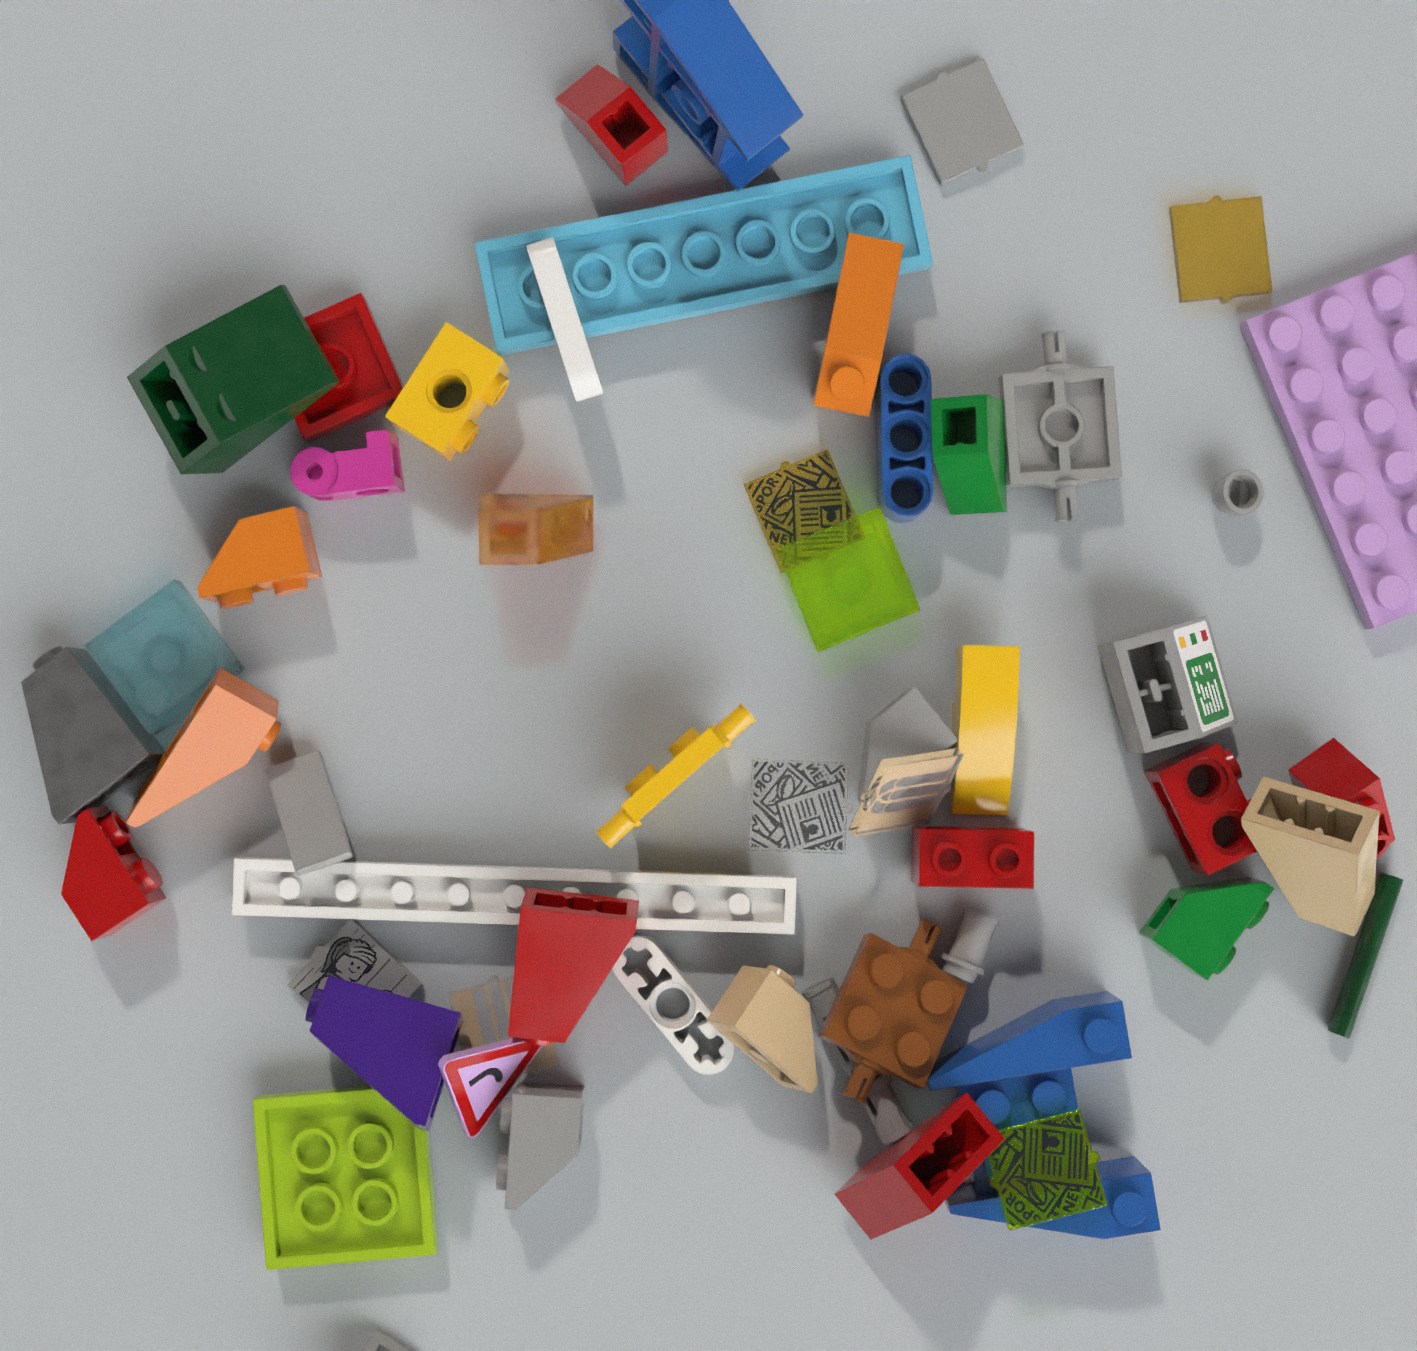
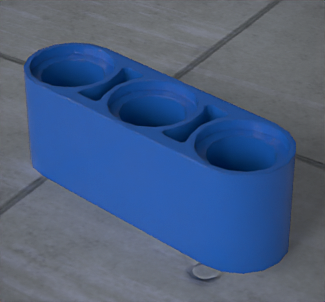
[875,353,933,523]

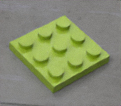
[252,1085,439,1270]

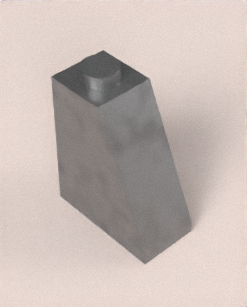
[21,646,165,825]

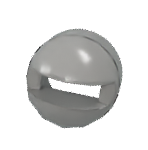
[1212,469,1264,516]

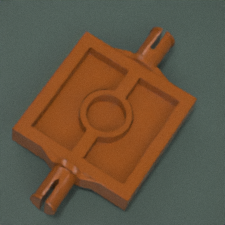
[818,919,968,1105]

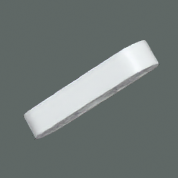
[526,237,603,402]
[612,934,734,1075]

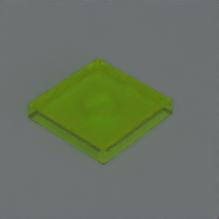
[775,507,921,652]

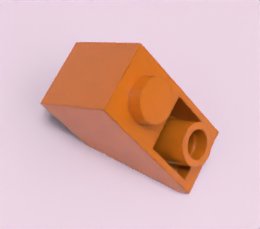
[197,506,322,609]

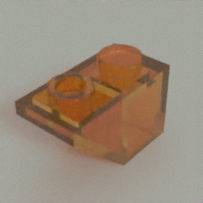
[478,494,594,565]

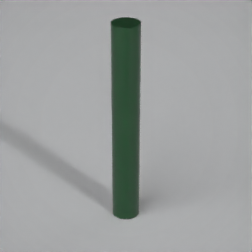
[1328,872,1404,1039]

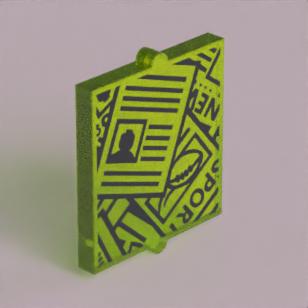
[988,1109,1108,1231]

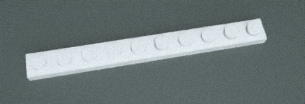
[232,857,797,934]

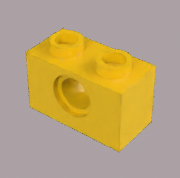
[385,322,510,461]

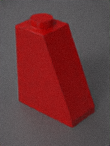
[508,887,639,1046]
[834,1093,1005,1240]

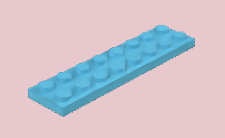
[474,155,933,356]

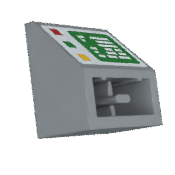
[1098,616,1238,753]

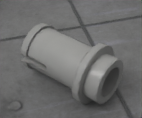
[941,908,999,984]

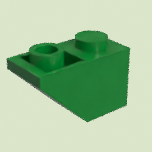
[930,394,1007,515]
[1138,877,1275,981]

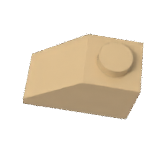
[706,965,818,1094]

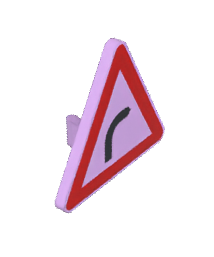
[438,1037,542,1138]

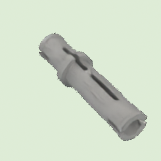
[802,976,913,1144]

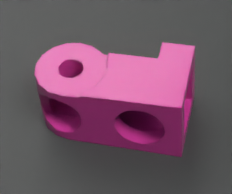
[290,429,405,501]

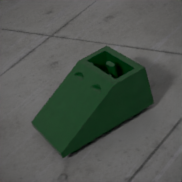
[127,285,340,474]

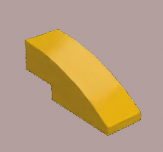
[950,645,1020,815]

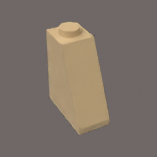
[1241,776,1379,937]

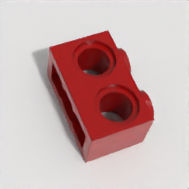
[1144,743,1257,876]
[911,826,1034,889]

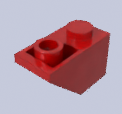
[555,64,668,187]
[1288,738,1395,858]
[61,806,166,942]

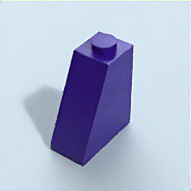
[305,975,464,1132]

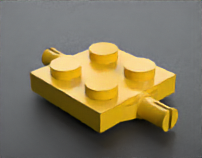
[595,703,756,849]

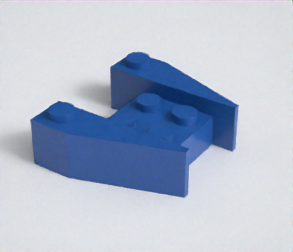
[613,0,804,192]
[926,991,1161,1239]

